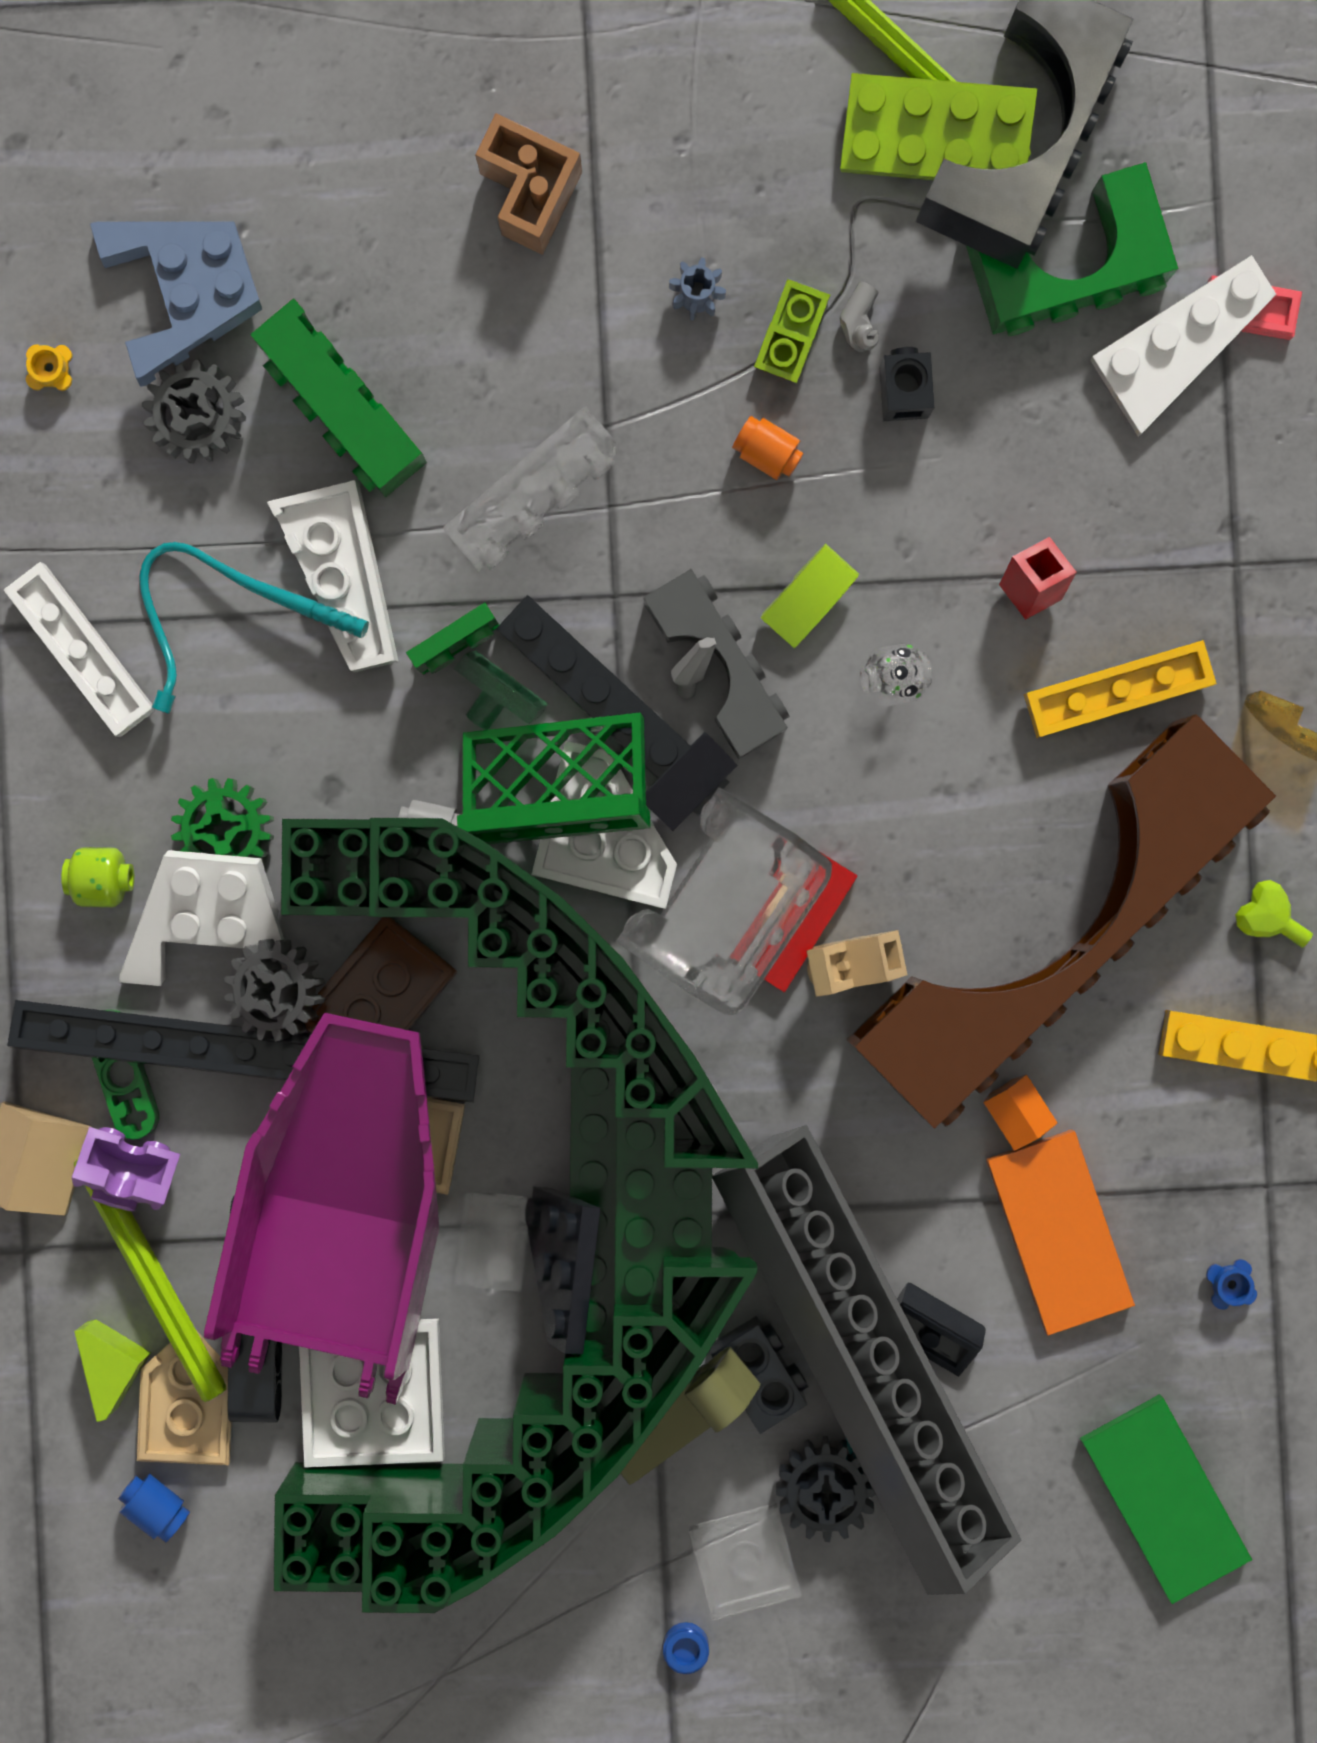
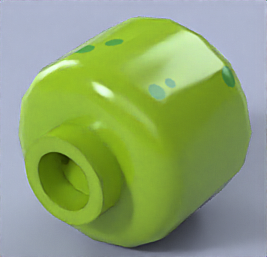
[61,847,135,907]

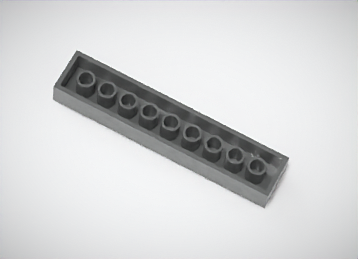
[712,1125,1022,1595]

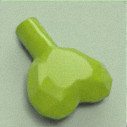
[1235,880,1313,948]

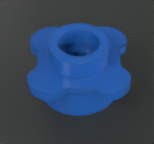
[1206,1259,1257,1310]

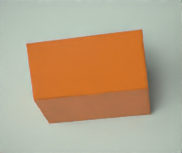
[983,1075,1058,1151]

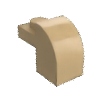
[807,930,908,997]

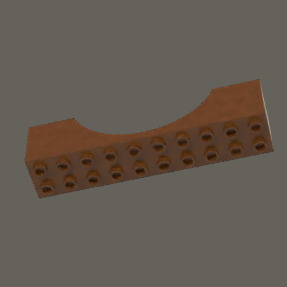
[846,714,1276,1129]

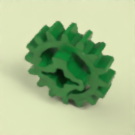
[171,778,274,858]

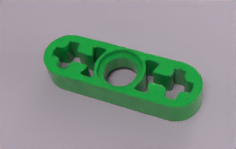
[92,1009,160,1139]

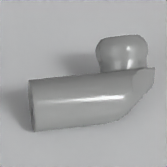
[840,282,879,352]

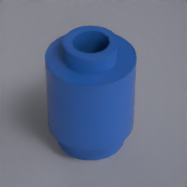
[118,1473,190,1543]

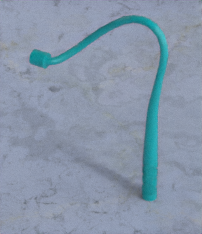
[139,542,369,714]

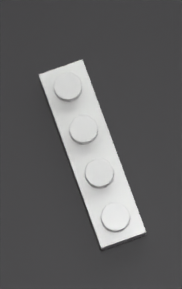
[4,562,156,737]

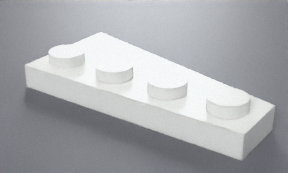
[267,480,399,672]

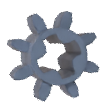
[669,257,726,320]

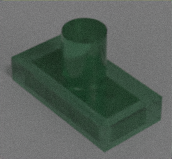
[454,650,549,730]

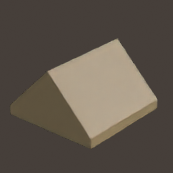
[0,1101,92,1216]

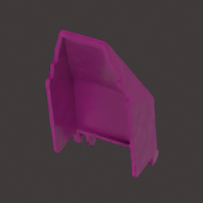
[204,1013,439,1405]

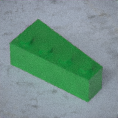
[250,298,427,498]

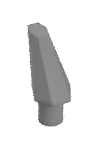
[671,637,716,698]

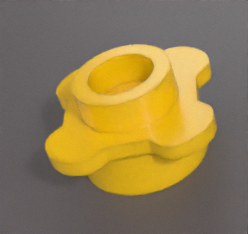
[26,344,73,391]

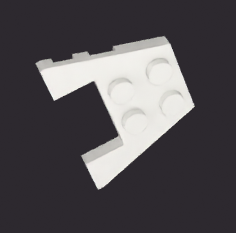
[119,850,288,990]

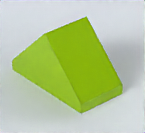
[74,1319,151,1422]

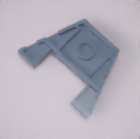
[90,221,263,387]

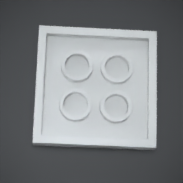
[299,1318,445,1467]

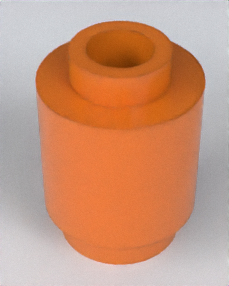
[732,416,804,480]

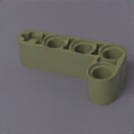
[620,1347,761,1485]

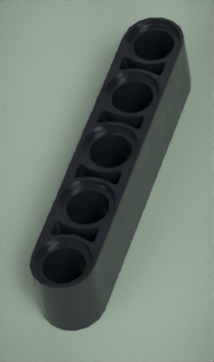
[228,1196,282,1423]

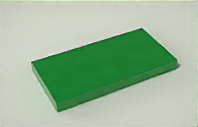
[1080,1394,1252,1604]

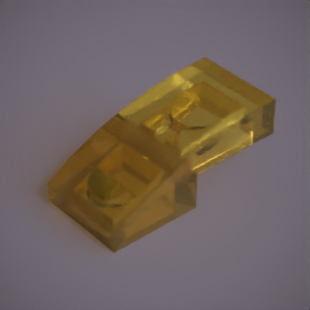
[1244,691,1317,761]

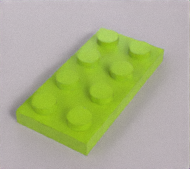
[840,73,1038,180]

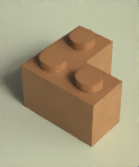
[475,113,582,255]

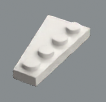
[1090,255,1276,437]

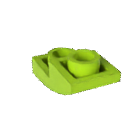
[754,279,830,383]
[761,543,859,648]

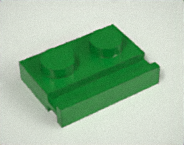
[406,602,499,675]

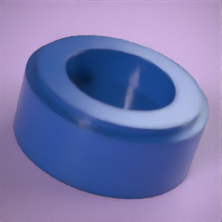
[663,1622,709,1674]

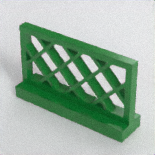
[457,713,651,844]

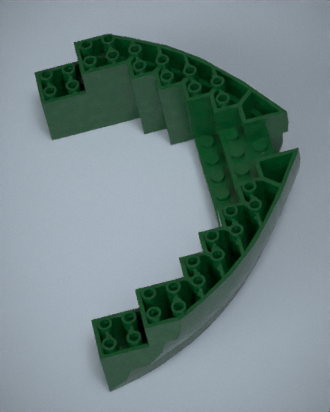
[274,818,758,1613]

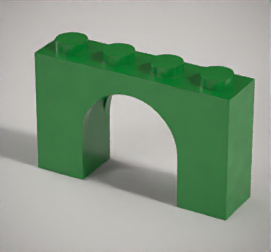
[966,162,1179,336]

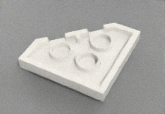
[531,741,677,909]

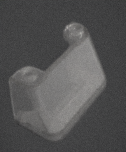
[616,787,832,1016]

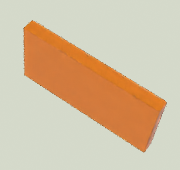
[986,1129,1135,1335]

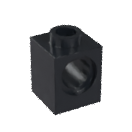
[879,347,935,421]

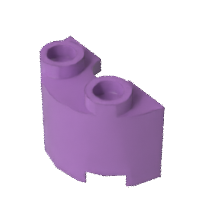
[72,1127,180,1211]

